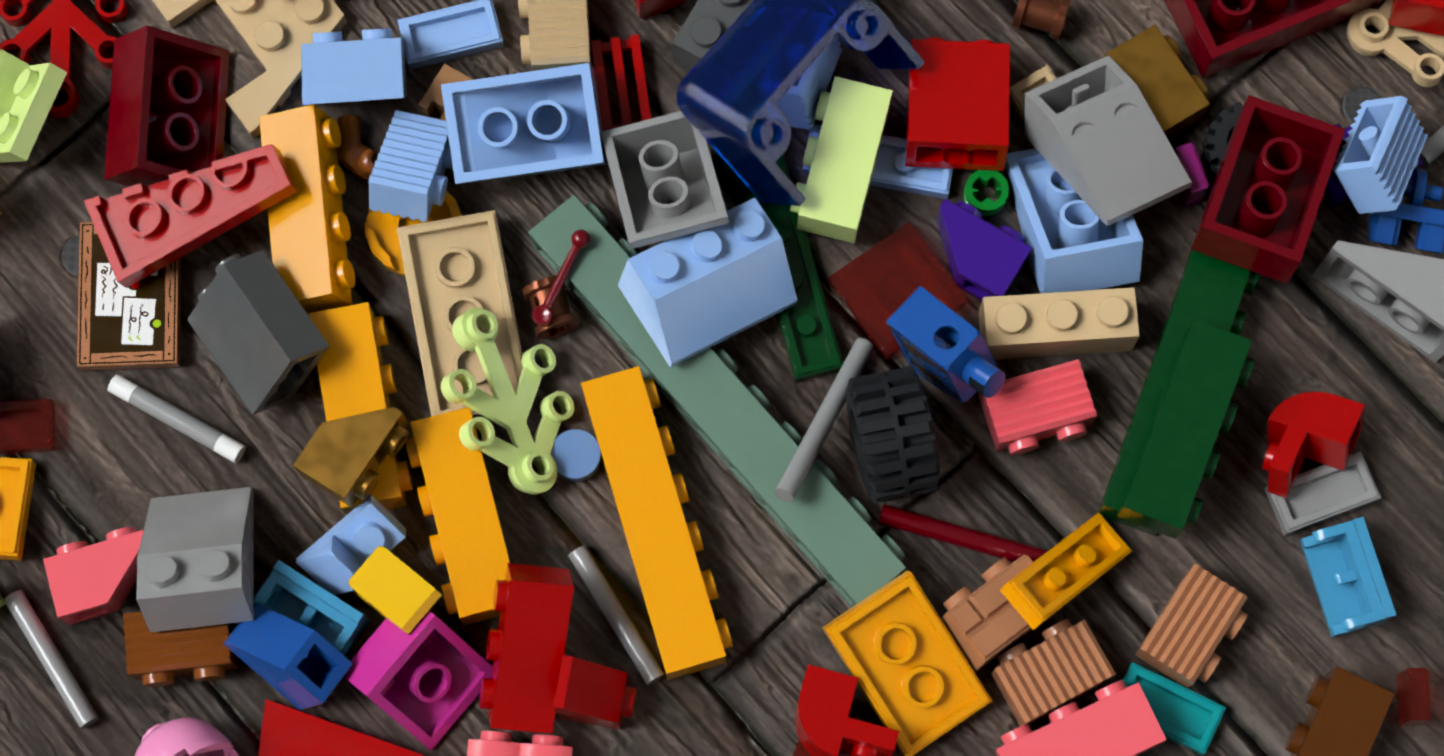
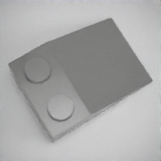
[601,107,729,249]
[1312,240,1444,363]
[136,487,254,633]

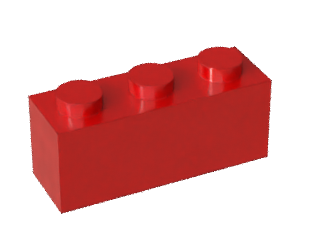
[479,563,574,734]

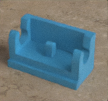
[1300,517,1396,638]
[254,560,370,658]

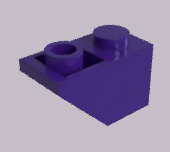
[937,199,1032,301]

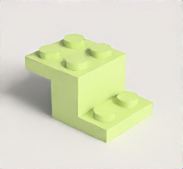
[0,49,67,163]

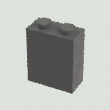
[187,250,329,415]

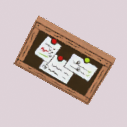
[77,222,182,371]

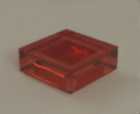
[1396,668,1431,726]

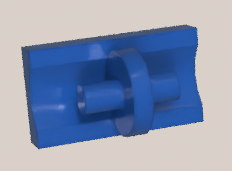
[1368,168,1444,253]

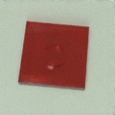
[828,222,968,360]

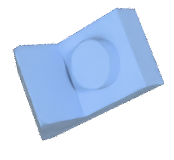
[296,495,406,595]

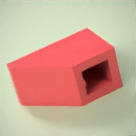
[43,527,143,625]

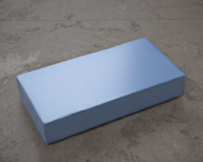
[397,0,504,70]

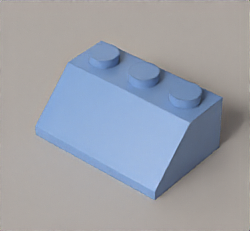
[618,198,798,368]

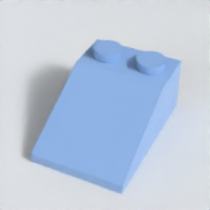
[441,63,608,184]
[1005,148,1143,293]

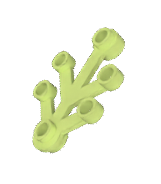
[441,308,575,495]

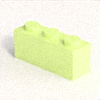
[790,76,893,244]

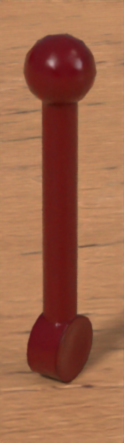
[532,229,591,326]

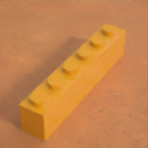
[581,366,733,680]

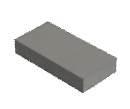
[1264,451,1381,536]

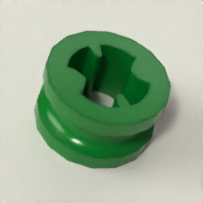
[963,170,1009,218]

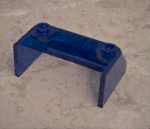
[677,0,924,206]

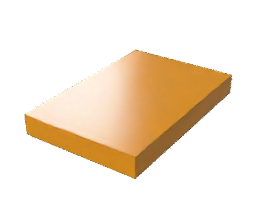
[822,570,993,756]

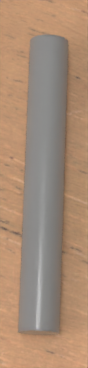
[568,545,665,685]
[4,590,99,729]

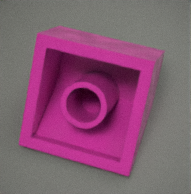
[343,611,493,750]

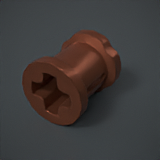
[1011,0,1071,40]
[522,275,580,340]

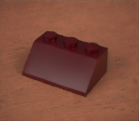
[104,25,230,186]

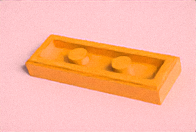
[1000,512,1132,630]

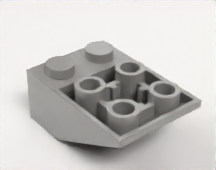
[1024,55,1192,226]

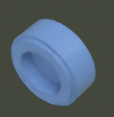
[551,429,602,482]

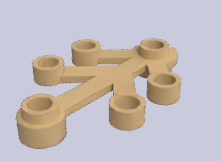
[1346,0,1444,87]

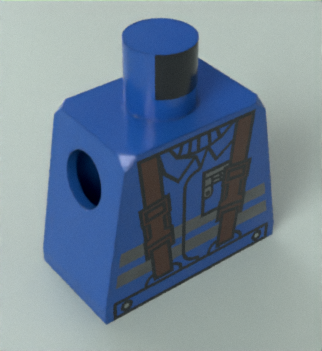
[886,286,1005,402]

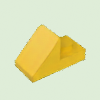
[348,545,442,635]

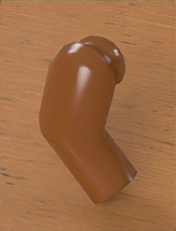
[337,115,380,180]

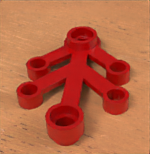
[0,0,128,118]

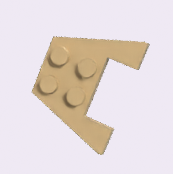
[151,0,347,139]

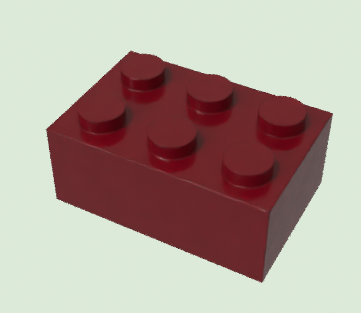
[1191,95,1346,284]

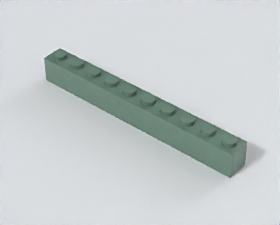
[528,195,906,607]

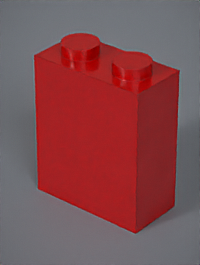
[905,37,1010,171]

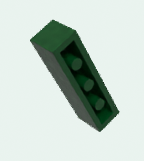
[1117,318,1255,539]

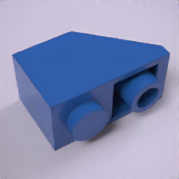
[223,603,353,710]

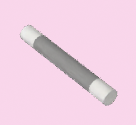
[107,374,246,463]

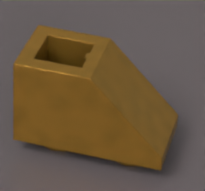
[293,407,409,508]

